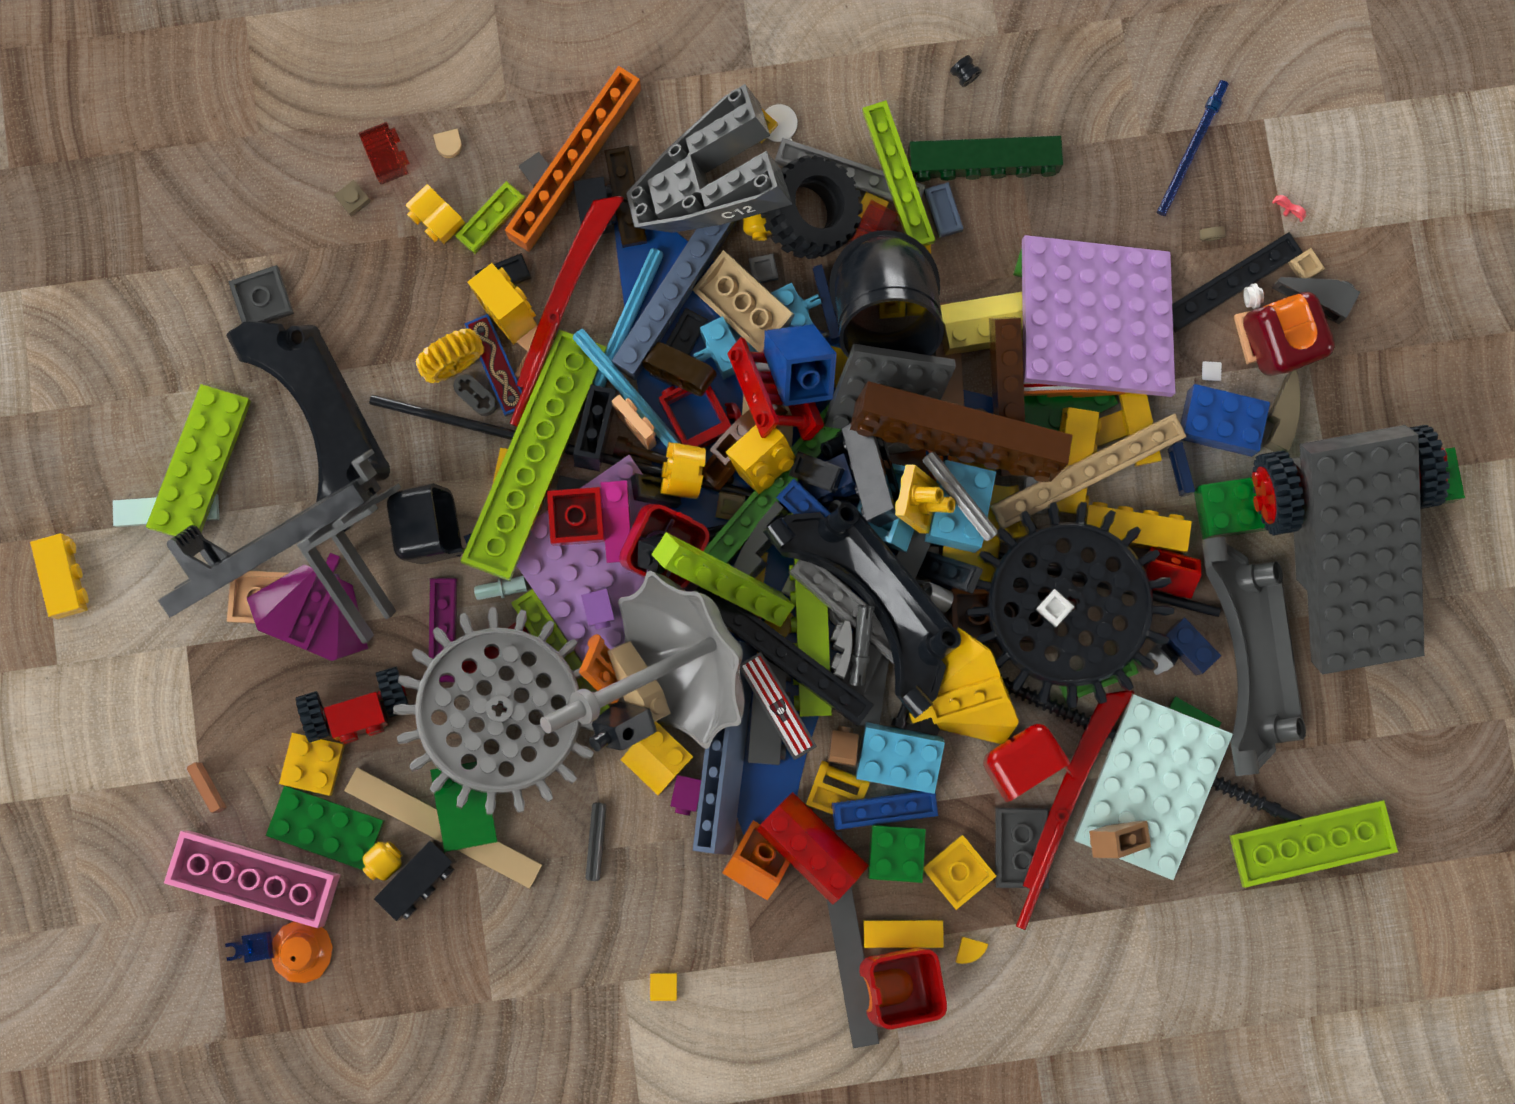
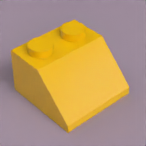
[620,721,694,796]

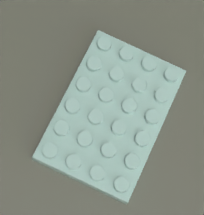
[1074,694,1233,880]

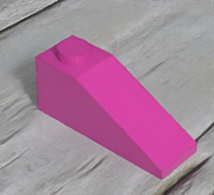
[600,481,631,563]

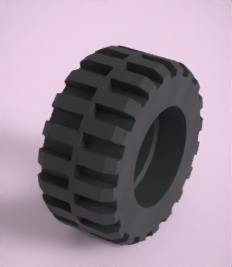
[761,155,863,259]

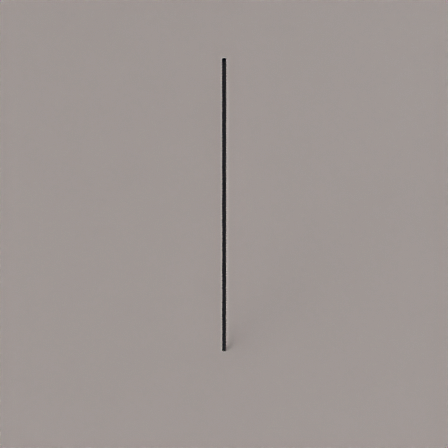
[369,395,1221,617]

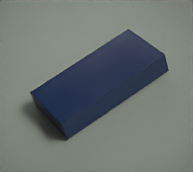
[1167,442,1195,497]

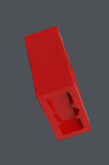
[659,386,731,448]

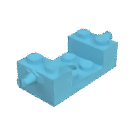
[693,283,822,380]

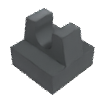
[1145,643,1179,675]

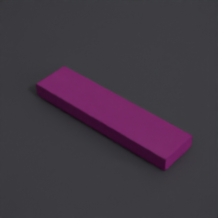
[429,578,457,682]

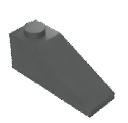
[1272,277,1360,324]

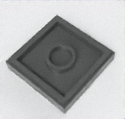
[228,265,294,323]

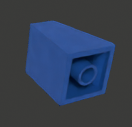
[764,324,837,406]

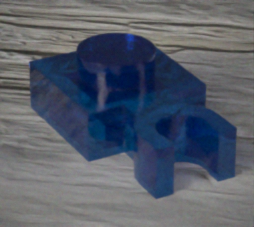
[225,931,274,963]

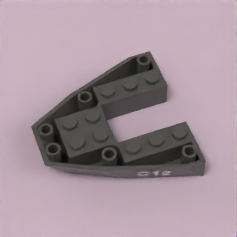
[626,84,792,233]

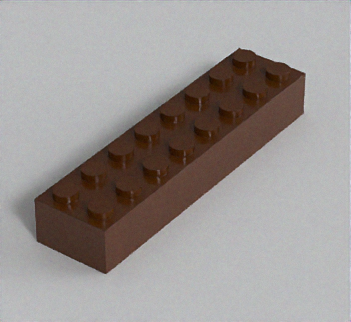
[850,381,1073,482]

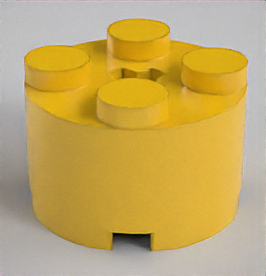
[661,442,706,499]

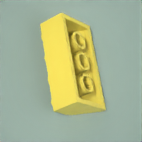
[940,292,1023,355]

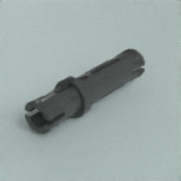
[849,605,875,686]

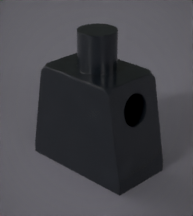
[589,701,657,751]

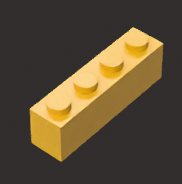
[1056,407,1101,514]
[1085,502,1192,555]

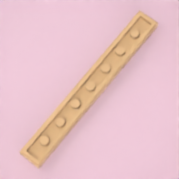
[990,413,1186,529]
[344,767,543,889]

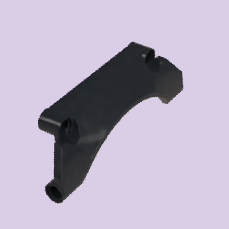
[226,321,390,532]
[763,502,961,718]

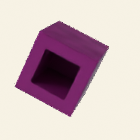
[670,775,701,816]

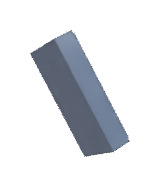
[924,182,963,238]

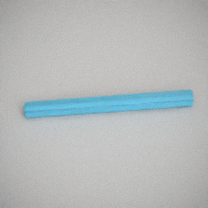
[593,248,663,387]
[573,329,681,447]

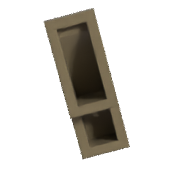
[1264,371,1301,452]

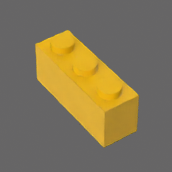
[30,533,89,619]

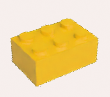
[467,263,537,345]

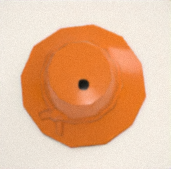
[270,921,333,983]

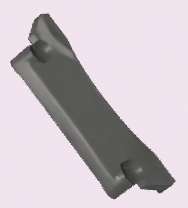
[1202,537,1306,776]

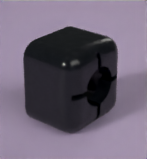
[387,483,465,564]

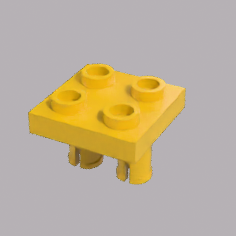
[895,465,956,534]

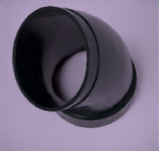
[829,230,944,358]

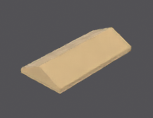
[692,250,795,353]

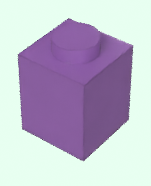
[581,589,615,630]

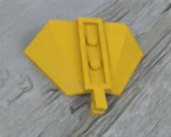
[909,627,1019,744]

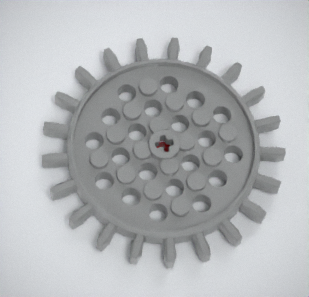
[393,607,594,815]

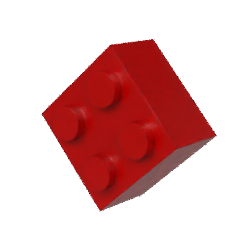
[547,487,605,546]

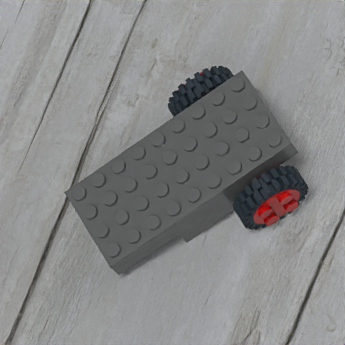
[1252,425,1450,675]

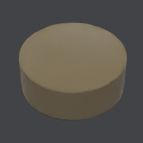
[1199,226,1226,241]

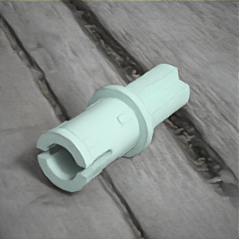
[474,575,527,600]

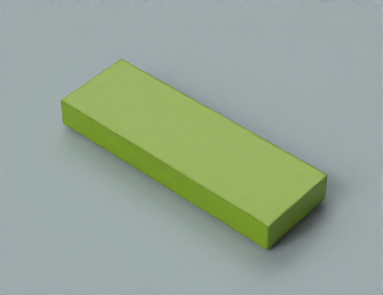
[455,181,526,254]

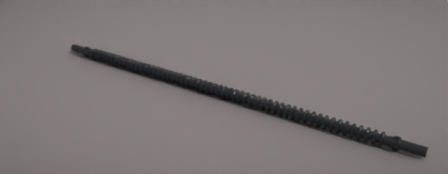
[1001,674,1304,826]

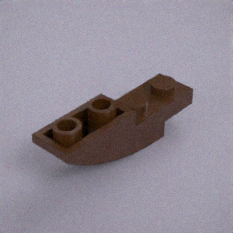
[702,404,789,490]

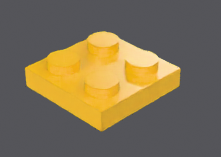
[279,733,345,796]
[923,835,996,910]

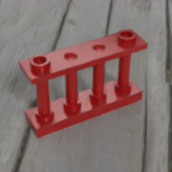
[727,337,824,440]

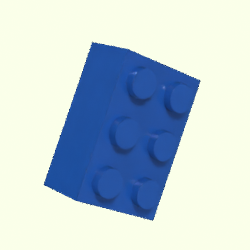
[1180,384,1270,457]

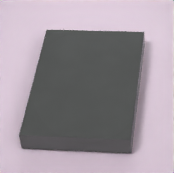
[995,808,1049,889]

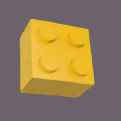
[726,425,795,494]

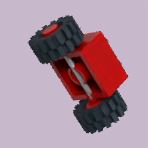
[295,666,409,744]

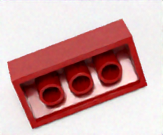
[756,792,869,905]

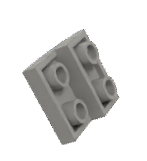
[830,620,852,680]

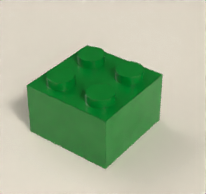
[867,825,926,883]

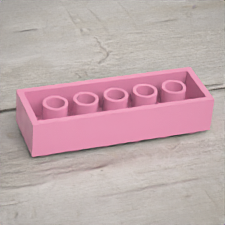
[164,831,341,928]

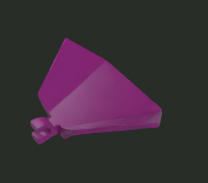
[247,553,368,661]

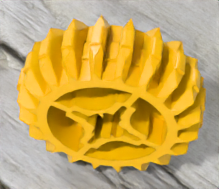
[416,329,484,383]

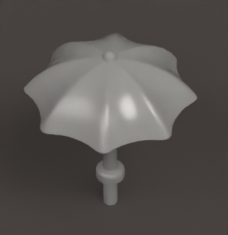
[540,571,745,749]

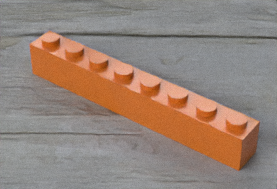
[505,66,641,252]

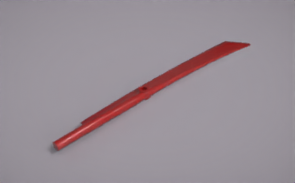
[509,196,624,427]
[1016,690,1134,930]

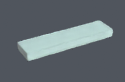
[113,494,219,527]

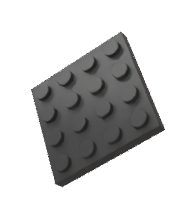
[824,344,956,429]

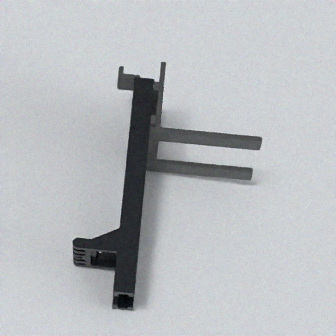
[158,449,401,644]

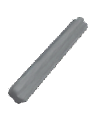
[923,452,998,541]

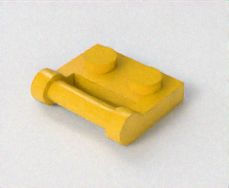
[806,760,870,815]

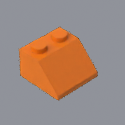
[722,820,790,901]

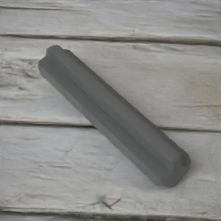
[585,802,607,881]

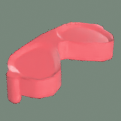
[1272,195,1306,222]

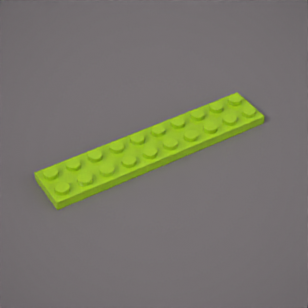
[460,329,607,581]

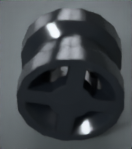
[950,55,982,87]

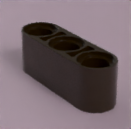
[642,342,717,396]

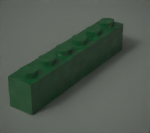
[908,136,1063,182]

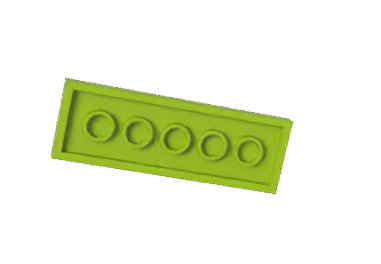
[146,384,251,537]
[1229,800,1398,888]

